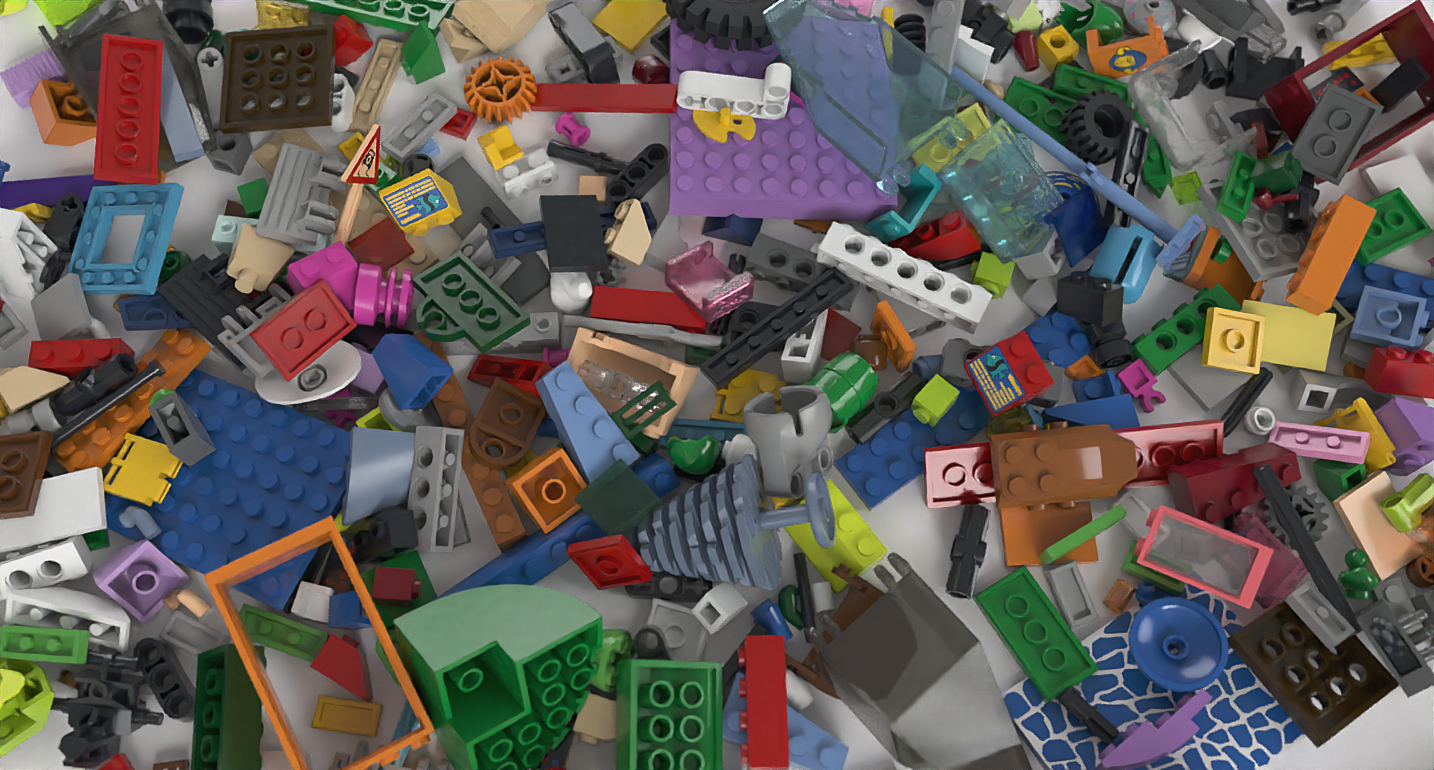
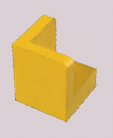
[476,124,524,171]

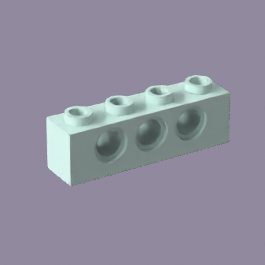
[211,215,335,263]

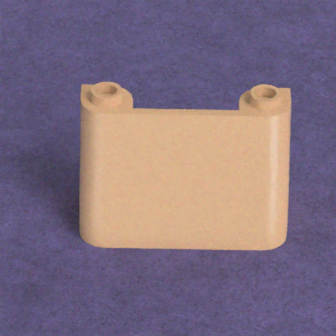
[567,327,699,439]

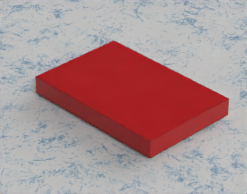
[249,278,357,382]

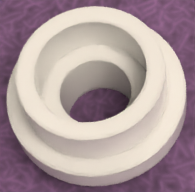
[1245,406,1275,436]

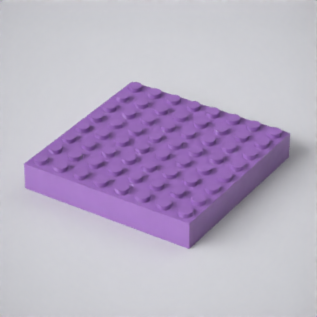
[669,17,898,222]

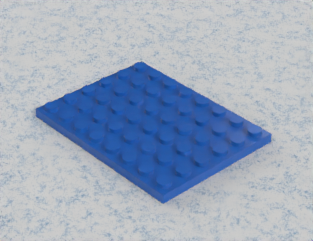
[104,368,350,611]

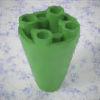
[590,629,636,693]

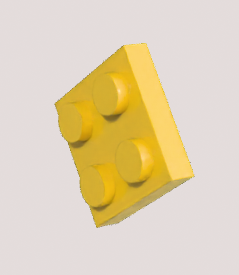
[1201,307,1266,375]

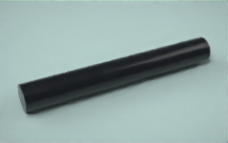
[793,552,818,643]

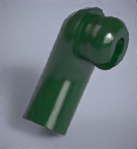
[777,584,804,632]

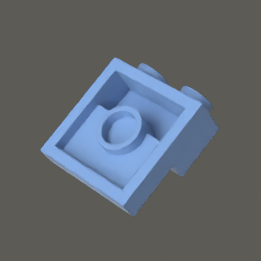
[1349,285,1430,352]

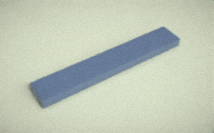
[158,38,205,162]

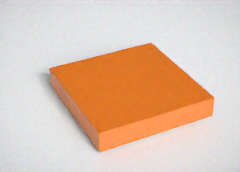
[870,299,917,374]

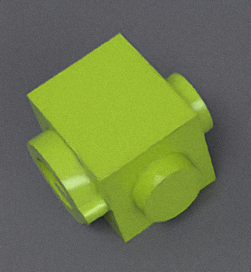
[968,252,1016,299]

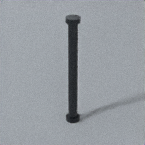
[49,359,166,456]

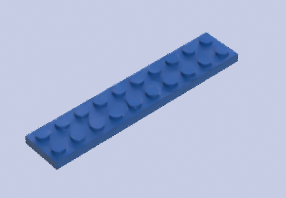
[833,306,1096,511]

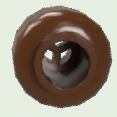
[850,334,888,373]

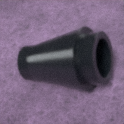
[1200,49,1229,90]

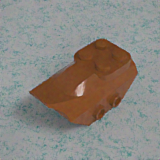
[989,421,1138,511]

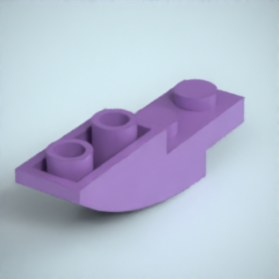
[1095,688,1212,770]

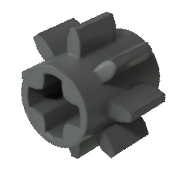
[592,257,627,287]

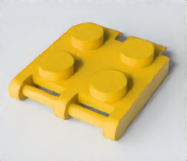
[710,369,787,423]
[1313,398,1396,475]
[103,433,183,507]

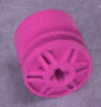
[354,263,414,330]

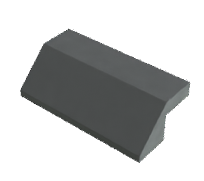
[1173,0,1267,41]

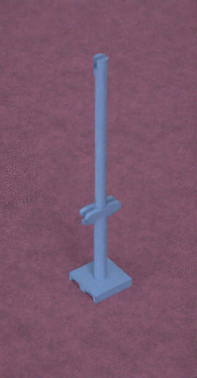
[950,64,1206,273]

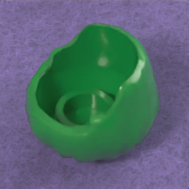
[667,435,721,475]

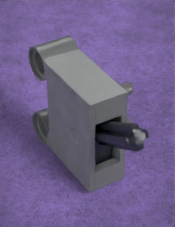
[1354,598,1434,698]

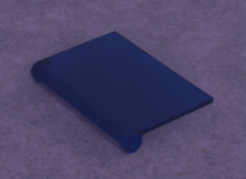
[1044,186,1108,268]

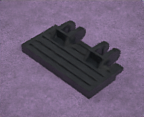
[157,253,272,372]

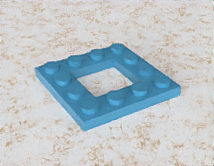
[66,183,184,295]

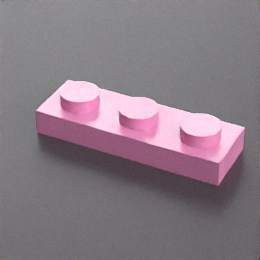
[1267,421,1371,464]

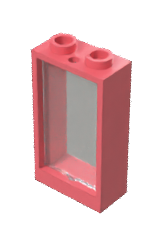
[1133,504,1274,609]

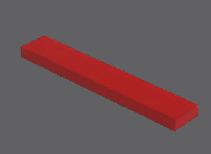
[529,83,678,114]

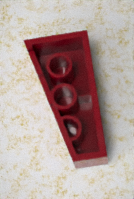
[1165,442,1302,530]

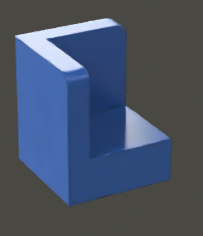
[328,591,373,631]

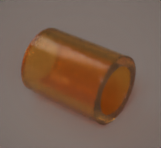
[1103,579,1136,614]

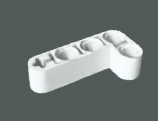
[676,63,791,119]
[246,73,356,133]

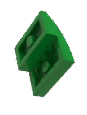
[360,550,437,631]

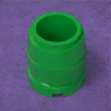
[803,352,878,434]

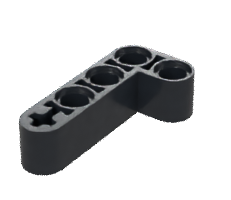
[548,2,620,84]

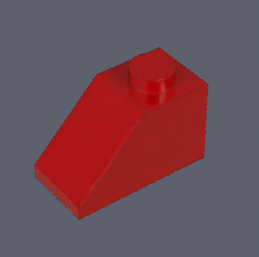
[310,634,373,702]

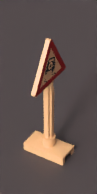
[332,124,381,246]

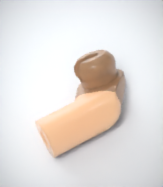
[163,588,211,618]

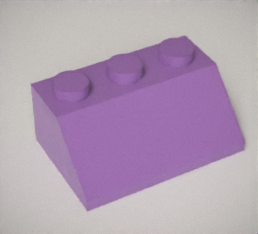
[1373,396,1434,476]

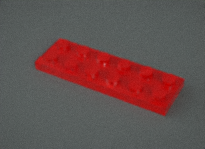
[94,33,163,185]

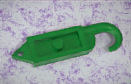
[1132,101,1173,199]

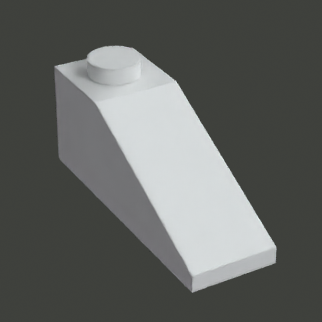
[781,309,828,384]

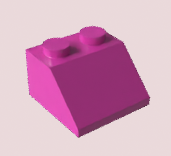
[288,241,359,313]

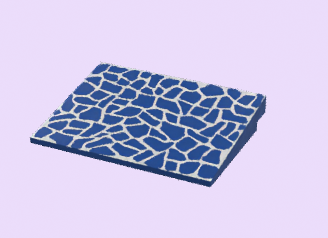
[996,566,1306,770]

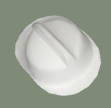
[1172,9,1235,53]

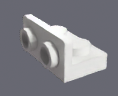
[494,148,558,200]

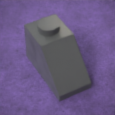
[148,391,216,467]

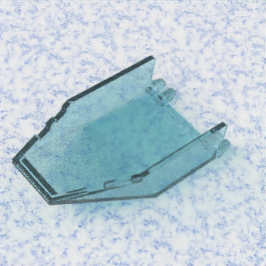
[762,0,969,196]

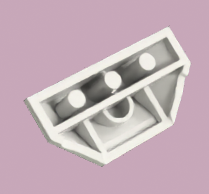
[5,587,131,668]

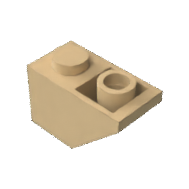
[604,199,652,266]

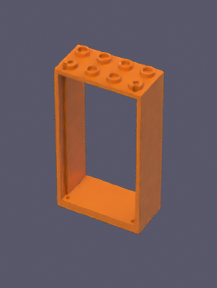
[203,516,435,770]

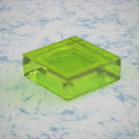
[1169,171,1203,206]

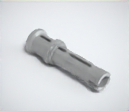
[1310,0,1370,44]

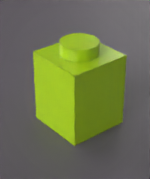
[910,374,960,427]

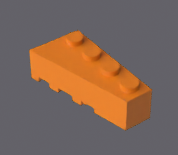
[1285,194,1377,316]

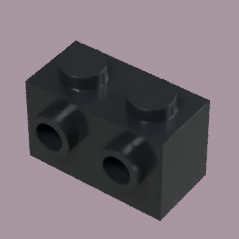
[1057,271,1124,327]
[353,506,419,564]

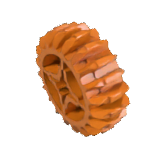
[463,54,537,126]

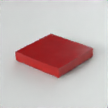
[567,534,653,590]

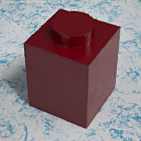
[372,566,422,608]

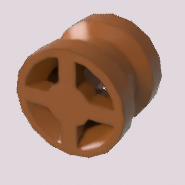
[1406,553,1434,588]

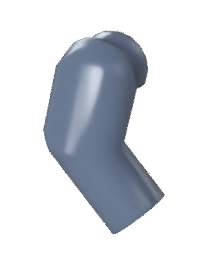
[119,506,162,540]

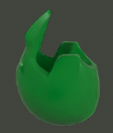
[1054,0,1124,50]

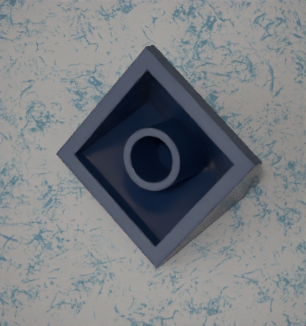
[702,214,764,247]

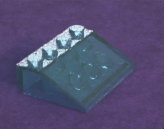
[935,117,1070,265]

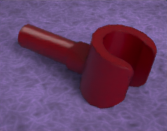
[1253,188,1299,210]

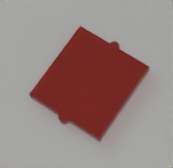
[347,216,415,274]
[820,307,862,361]

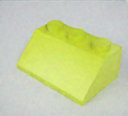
[783,479,888,595]

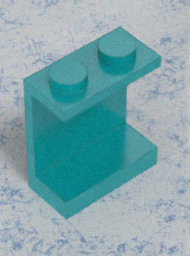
[863,163,945,244]

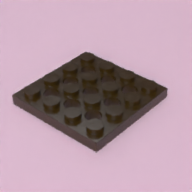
[219,23,337,134]
[1227,600,1399,748]

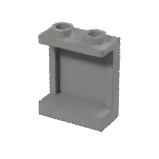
[866,257,947,339]

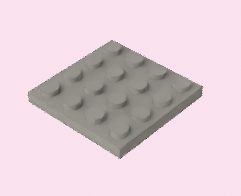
[1197,181,1319,282]

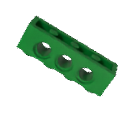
[1130,283,1243,378]

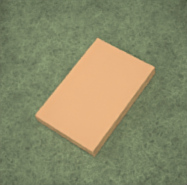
[1332,471,1427,581]

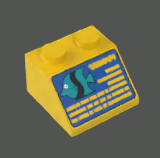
[378,168,463,237]

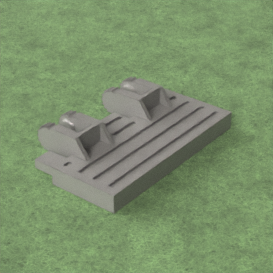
[256,142,348,246]
[218,274,350,379]

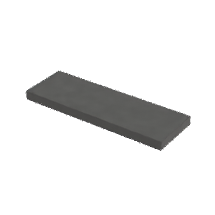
[438,156,551,307]

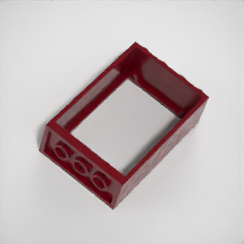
[1262,0,1434,185]

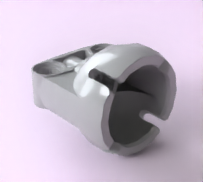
[743,385,834,499]

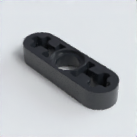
[624,570,713,603]

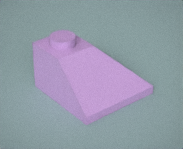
[92,539,192,624]

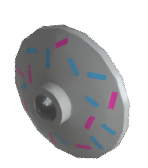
[1123,0,1176,35]

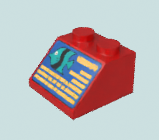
[964,330,1055,418]

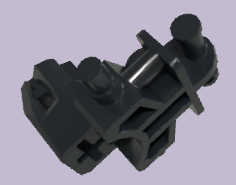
[50,649,164,769]

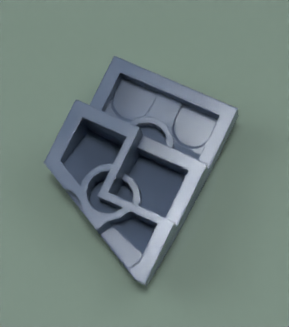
[342,427,415,526]

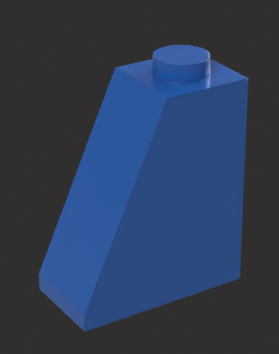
[372,333,454,410]

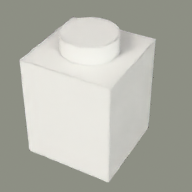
[691,582,748,635]

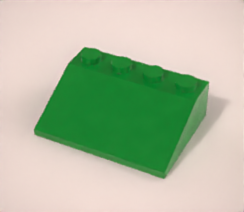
[616,659,723,770]

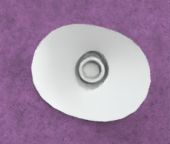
[255,340,362,405]

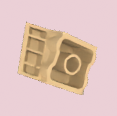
[452,0,551,55]

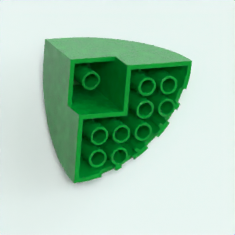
[393,584,604,770]

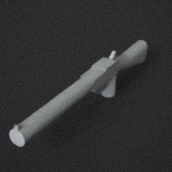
[563,315,722,351]

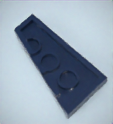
[117,274,236,331]

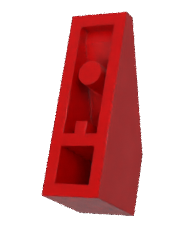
[467,354,552,398]

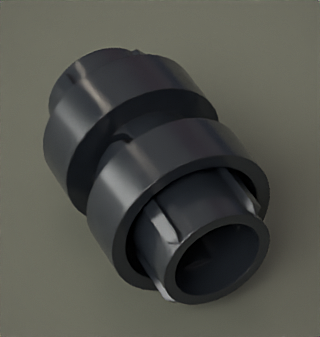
[162,0,214,45]
[961,0,1016,65]

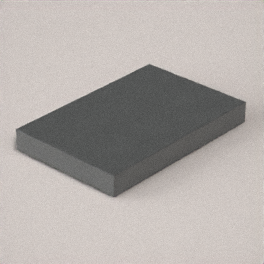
[1290,83,1384,186]

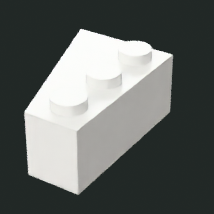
[0,208,60,300]

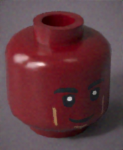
[632,54,669,84]

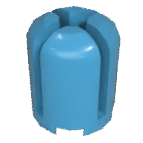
[1088,223,1164,304]

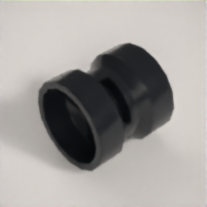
[407,154,435,177]

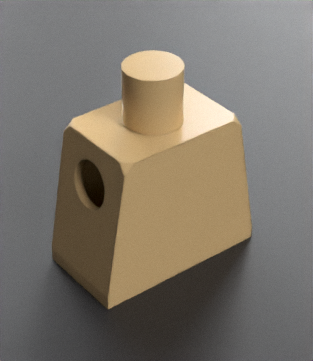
[226,222,296,293]

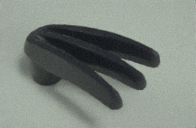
[39,249,73,290]

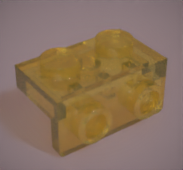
[251,0,312,30]

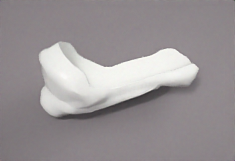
[536,250,593,315]

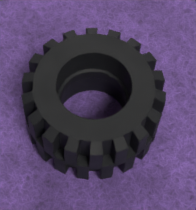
[1060,89,1138,166]

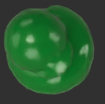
[1337,549,1379,600]

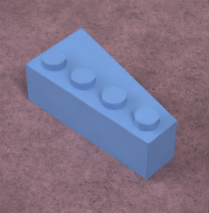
[535,361,640,494]
[722,671,849,770]

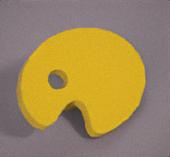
[692,107,756,143]

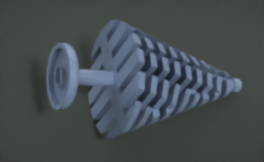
[609,454,836,590]

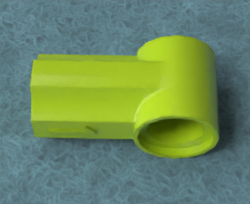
[1379,473,1434,533]

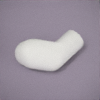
[81,315,112,339]

